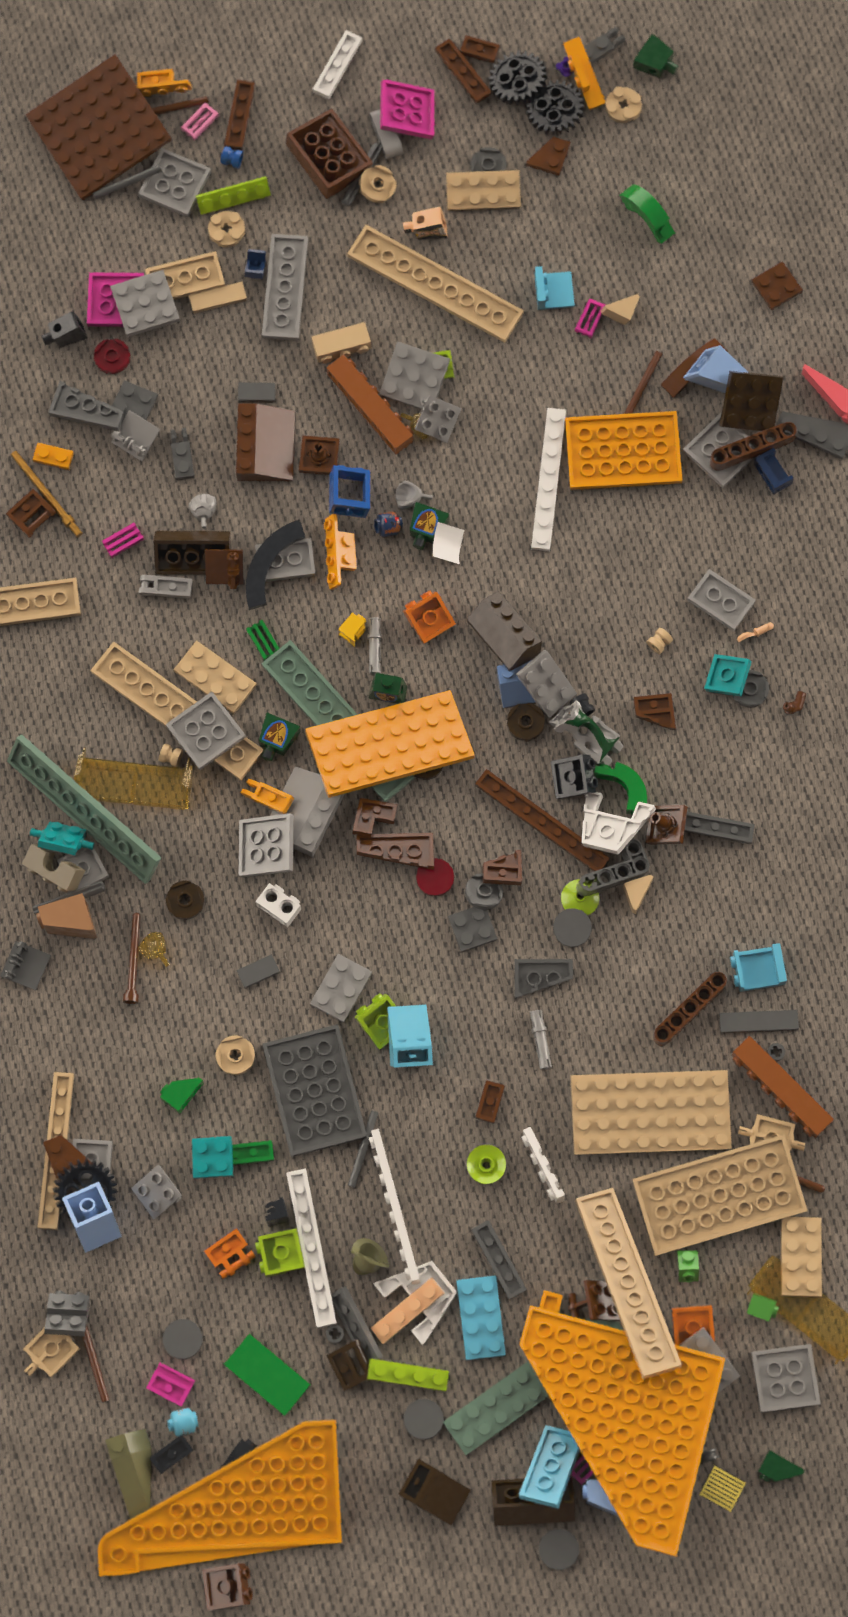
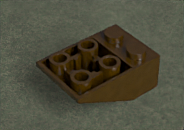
[398,1458,471,1526]

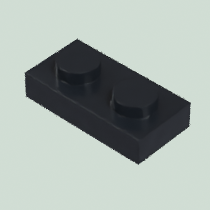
[149,1436,194,1474]

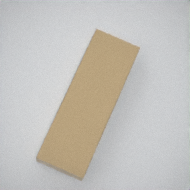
[189,282,247,313]

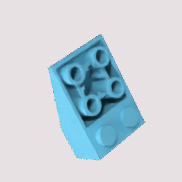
[387,1005,433,1067]

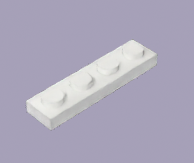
[313,31,362,99]

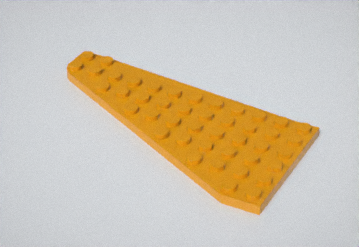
[98,1420,342,1576]

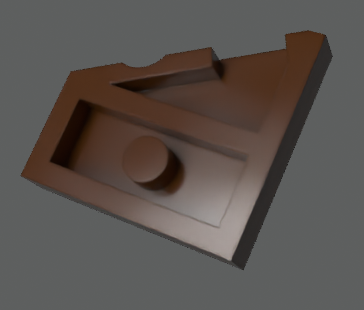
[526,137,571,176]
[482,850,522,886]

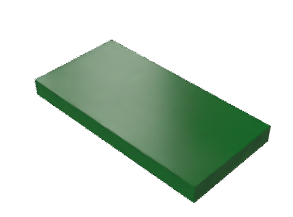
[224,1333,311,1416]

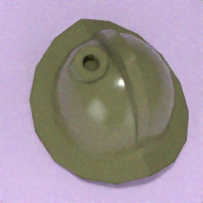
[351,1238,390,1275]

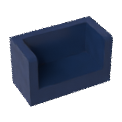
[754,448,794,495]

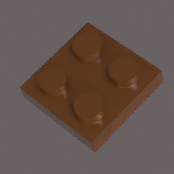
[751,261,803,311]

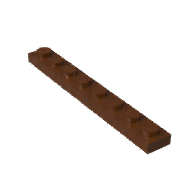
[475,769,610,872]

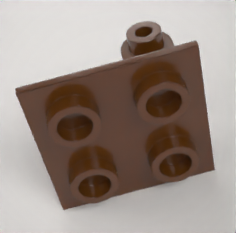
[205,549,244,589]

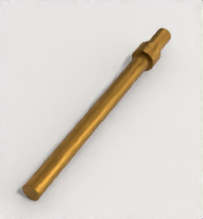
[11,451,83,538]

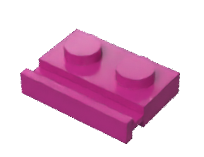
[146,1362,195,1407]

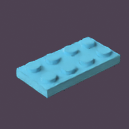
[456,1275,506,1360]
[519,1425,580,1508]

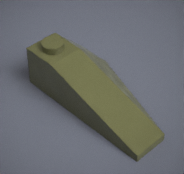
[105,1429,152,1519]

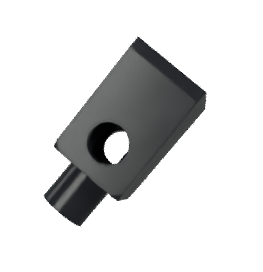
[41,311,88,348]

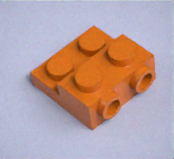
[403,590,456,644]
[672,1305,715,1346]

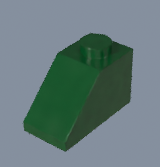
[757,1450,805,1484]

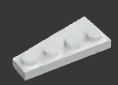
[521,1127,565,1204]

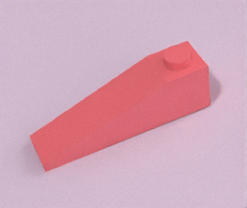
[801,364,848,424]

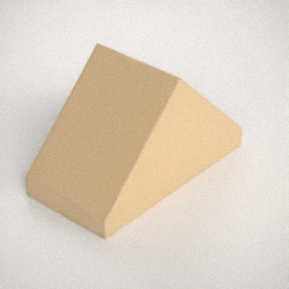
[600,294,639,325]
[623,875,653,914]

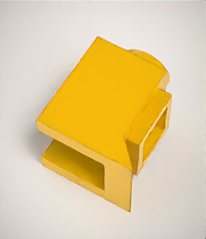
[338,612,367,647]

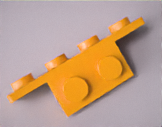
[563,37,605,110]
[136,69,192,97]
[324,514,357,590]

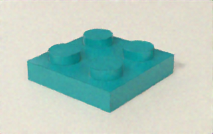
[704,654,751,697]
[192,1136,233,1179]

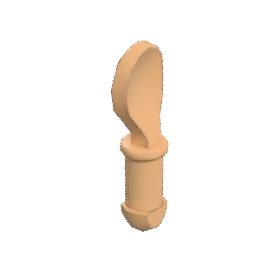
[737,622,774,642]

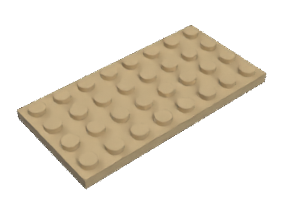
[570,1070,732,1155]
[632,1135,808,1256]

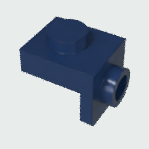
[245,249,266,279]

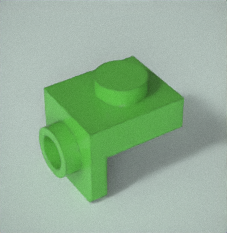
[677,1250,699,1283]

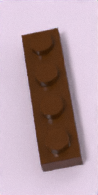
[435,38,491,104]
[224,80,255,150]

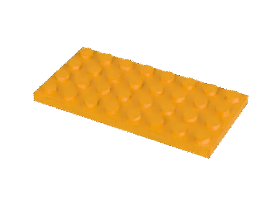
[305,690,475,798]

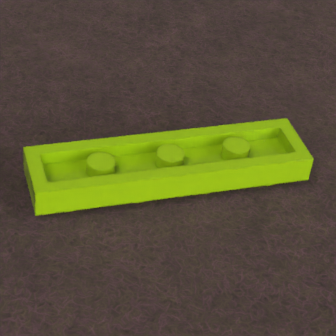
[196,176,271,215]
[367,1359,449,1391]

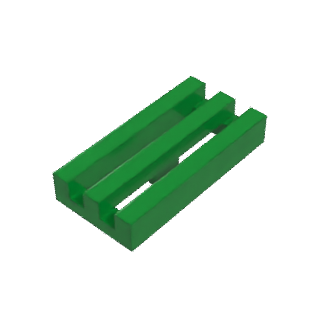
[246,620,280,661]

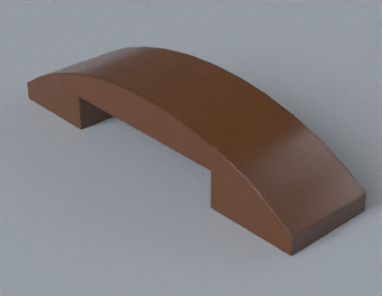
[661,338,727,398]

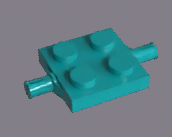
[30,821,95,855]

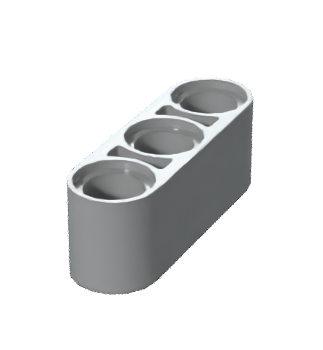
[369,109,403,160]

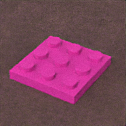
[380,79,434,140]
[87,272,144,327]

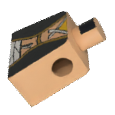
[403,207,448,240]

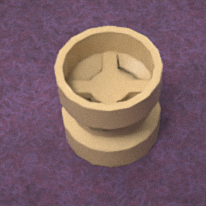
[647,628,673,654]
[159,743,183,767]

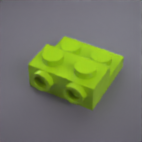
[354,993,396,1050]
[255,1228,305,1278]

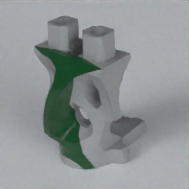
[548,701,624,765]

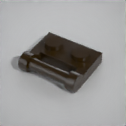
[326,1338,369,1391]

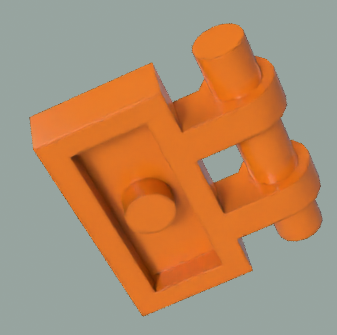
[204,1228,256,1279]

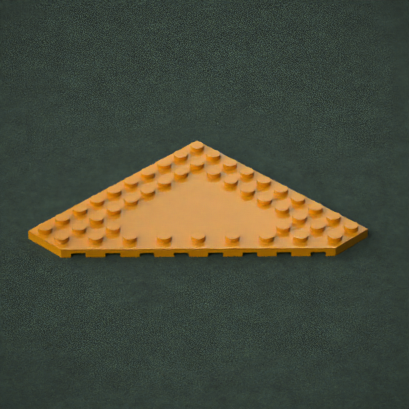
[520,1306,726,1557]

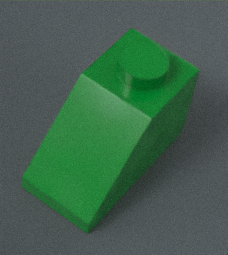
[160,1078,204,1114]

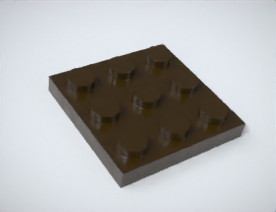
[719,371,784,431]

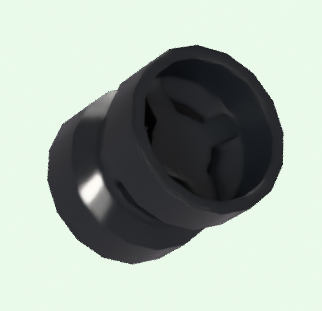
[570,693,595,716]

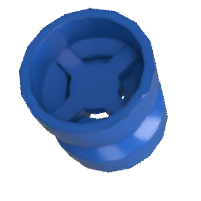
[220,146,243,169]

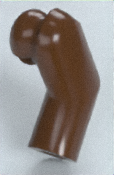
[783,691,806,714]

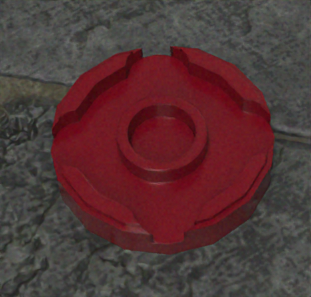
[94,338,131,374]
[416,858,454,896]

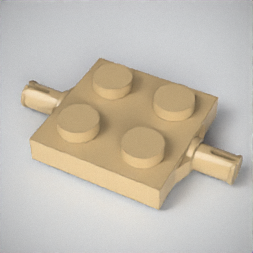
[738,1114,805,1152]
[23,1327,80,1378]

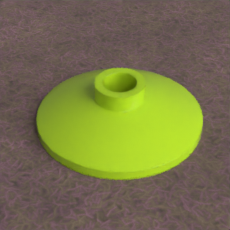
[561,879,599,915]
[467,1145,506,1184]

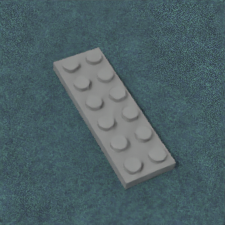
[262,234,308,341]

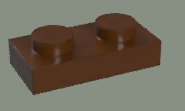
[460,35,500,64]
[475,1080,505,1124]

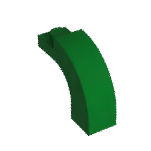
[619,184,675,244]
[594,762,647,815]

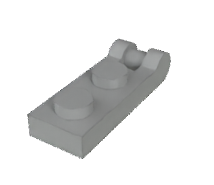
[138,575,193,599]

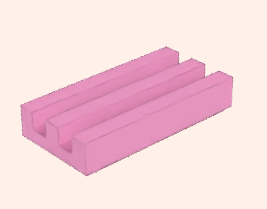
[181,103,219,141]

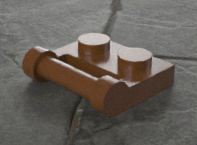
[6,489,56,538]

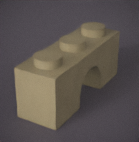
[22,843,86,893]

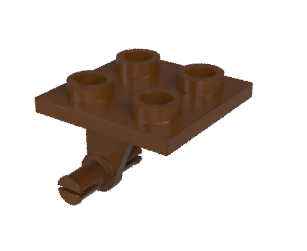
[567,1280,621,1321]

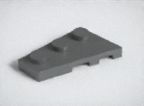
[514,959,573,998]

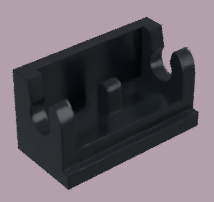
[265,1197,290,1227]

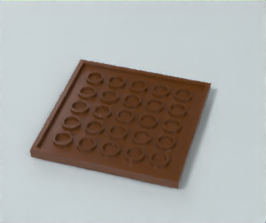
[25,54,172,201]

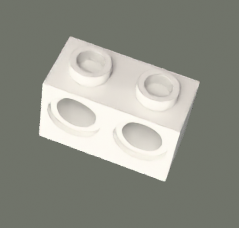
[256,883,301,928]

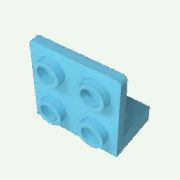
[535,266,574,310]

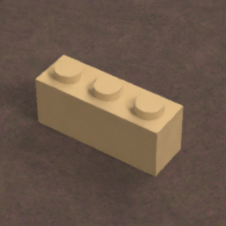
[312,322,371,363]

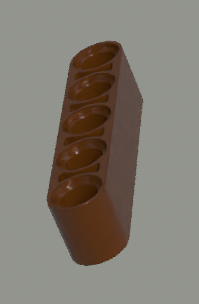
[710,422,797,471]
[653,972,727,1046]

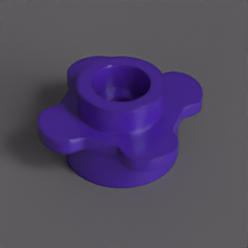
[556,57,573,77]

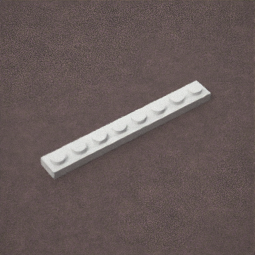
[531,408,566,551]
[369,1129,420,1285]
[287,1169,337,1328]

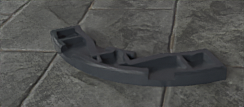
[246,519,305,610]

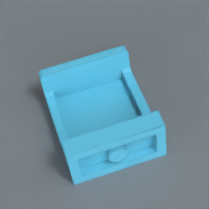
[730,943,787,992]

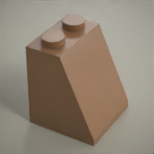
[36,893,97,939]

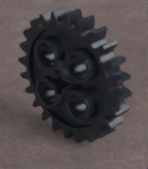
[489,51,548,105]
[526,79,585,136]
[53,1158,118,1219]

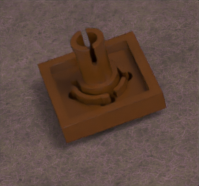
[299,435,340,475]
[645,805,688,845]

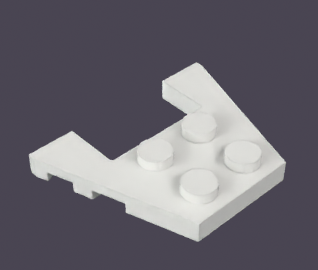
[582,792,656,855]
[374,1261,457,1345]

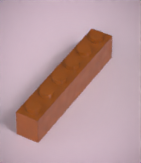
[326,354,414,454]
[732,1036,834,1139]

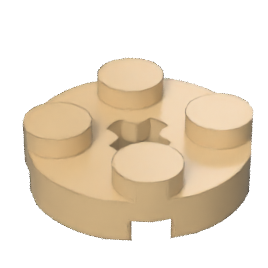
[605,87,642,123]
[359,165,396,203]
[208,211,245,247]
[216,1035,255,1075]

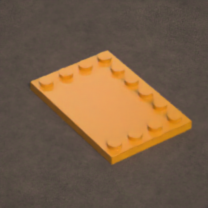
[565,411,682,490]

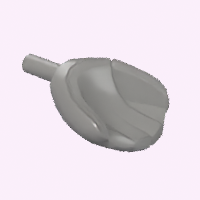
[395,480,433,509]
[188,494,217,529]

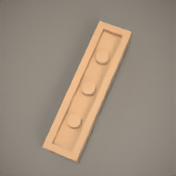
[370,1278,445,1344]

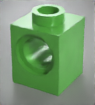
[747,1293,779,1321]

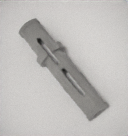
[367,617,382,675]
[530,1010,552,1070]

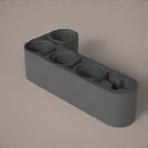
[576,839,650,896]

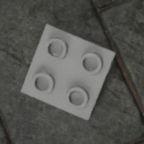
[415,395,462,443]
[111,410,160,461]
[131,1164,182,1219]

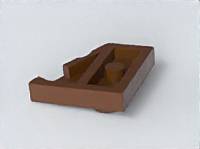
[633,693,676,730]
[43,1135,91,1180]

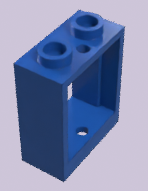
[329,465,370,518]

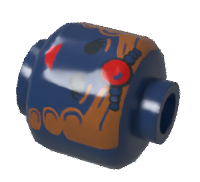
[374,512,403,537]

